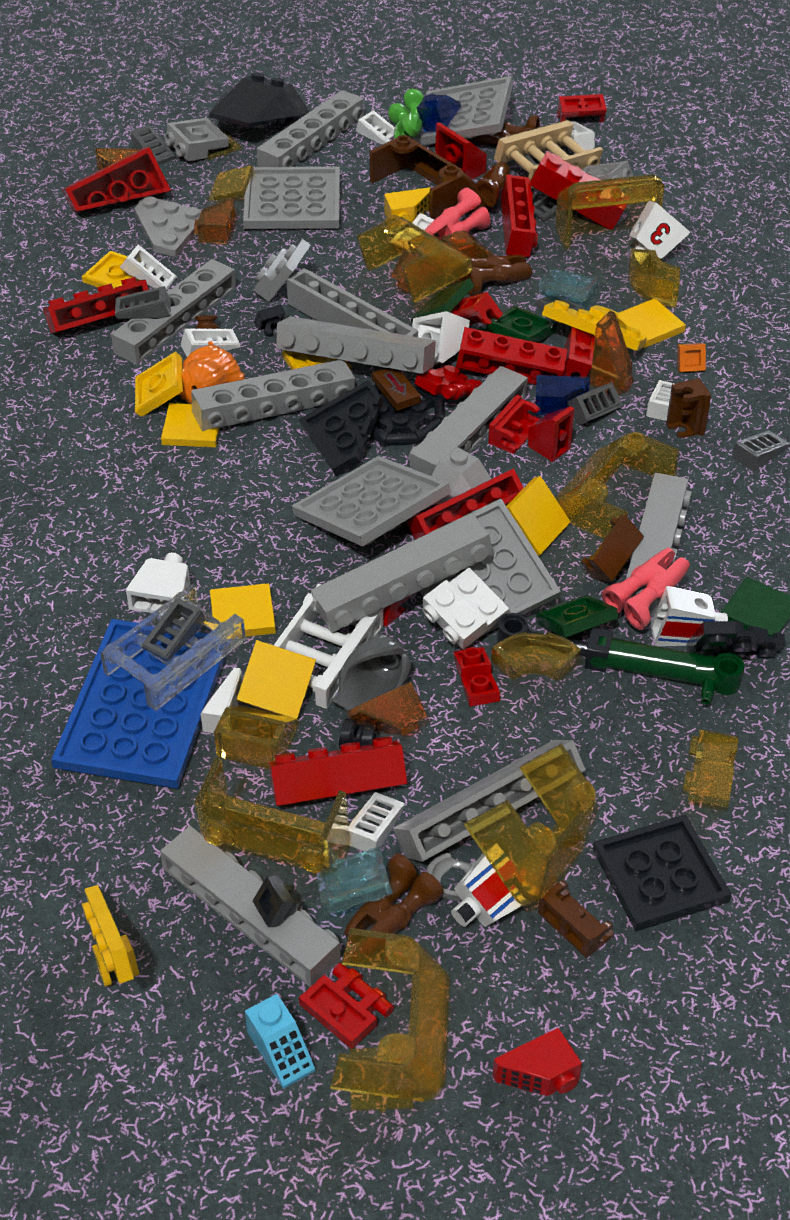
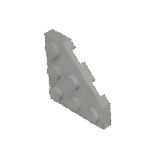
[134,196,209,257]

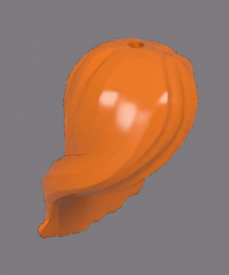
[178,341,245,404]

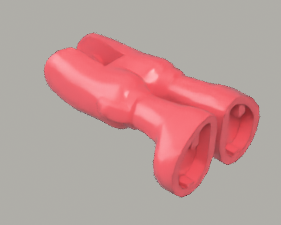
[423,188,491,251]
[602,547,690,630]

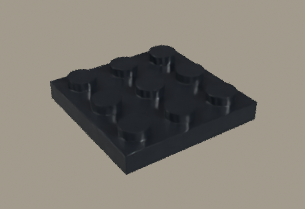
[593,814,732,931]

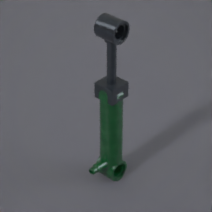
[497,613,745,705]

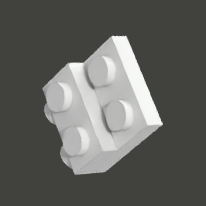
[422,568,510,650]

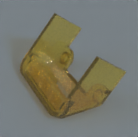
[555,174,664,249]
[356,215,473,303]
[555,432,680,540]
[464,743,596,906]
[194,757,350,873]
[330,928,449,1102]

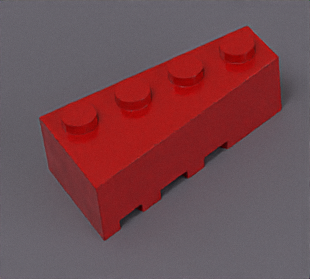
[61,147,171,211]

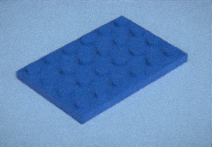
[51,619,230,789]

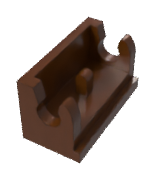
[666,378,711,438]
[581,515,644,581]
[538,880,615,958]

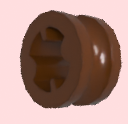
[195,315,218,329]

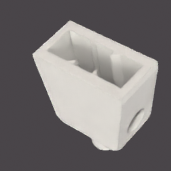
[126,553,190,618]

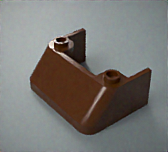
[369,135,476,220]

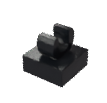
[254,304,285,337]
[252,875,301,927]

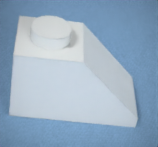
[412,311,470,365]

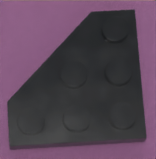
[299,380,383,476]
[687,621,785,658]

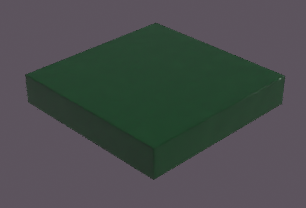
[411,278,474,323]
[486,306,557,343]
[721,577,790,637]
[535,595,618,638]

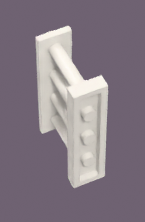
[274,584,383,709]

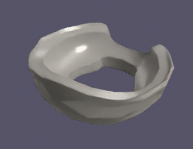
[427,853,475,901]

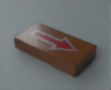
[372,368,421,411]

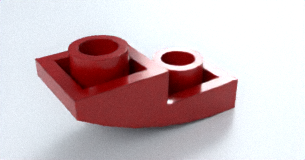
[454,647,500,707]

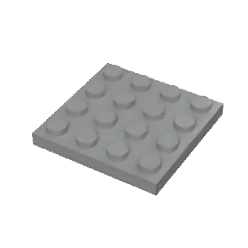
[412,76,513,146]
[243,167,340,229]
[292,456,451,547]
[397,499,561,649]

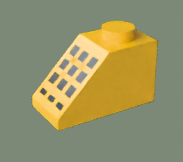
[384,187,431,228]

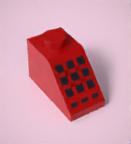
[528,406,575,462]
[492,1028,582,1096]

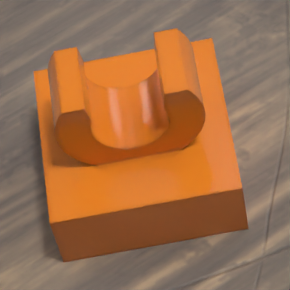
[677,343,706,372]

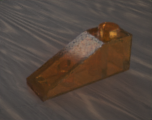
[590,310,633,395]

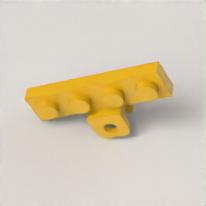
[542,300,647,351]
[82,885,140,987]

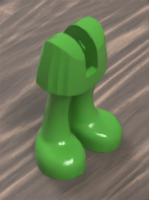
[388,89,425,138]

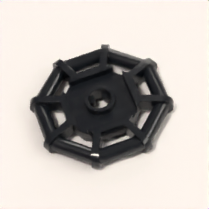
[370,378,446,447]

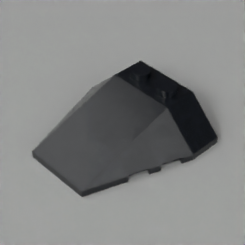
[209,73,310,128]

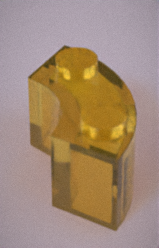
[628,248,680,307]
[491,632,581,681]
[683,729,738,808]

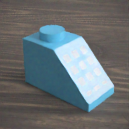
[245,994,316,1089]

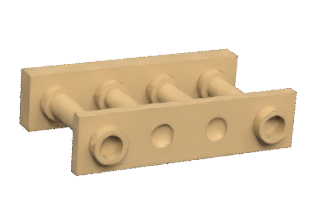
[494,120,603,188]

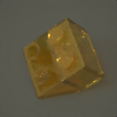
[214,705,299,769]

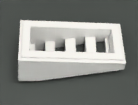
[356,110,395,145]
[571,121,595,150]
[120,245,177,290]
[181,329,240,357]
[646,380,675,421]
[201,668,243,735]
[346,792,405,856]

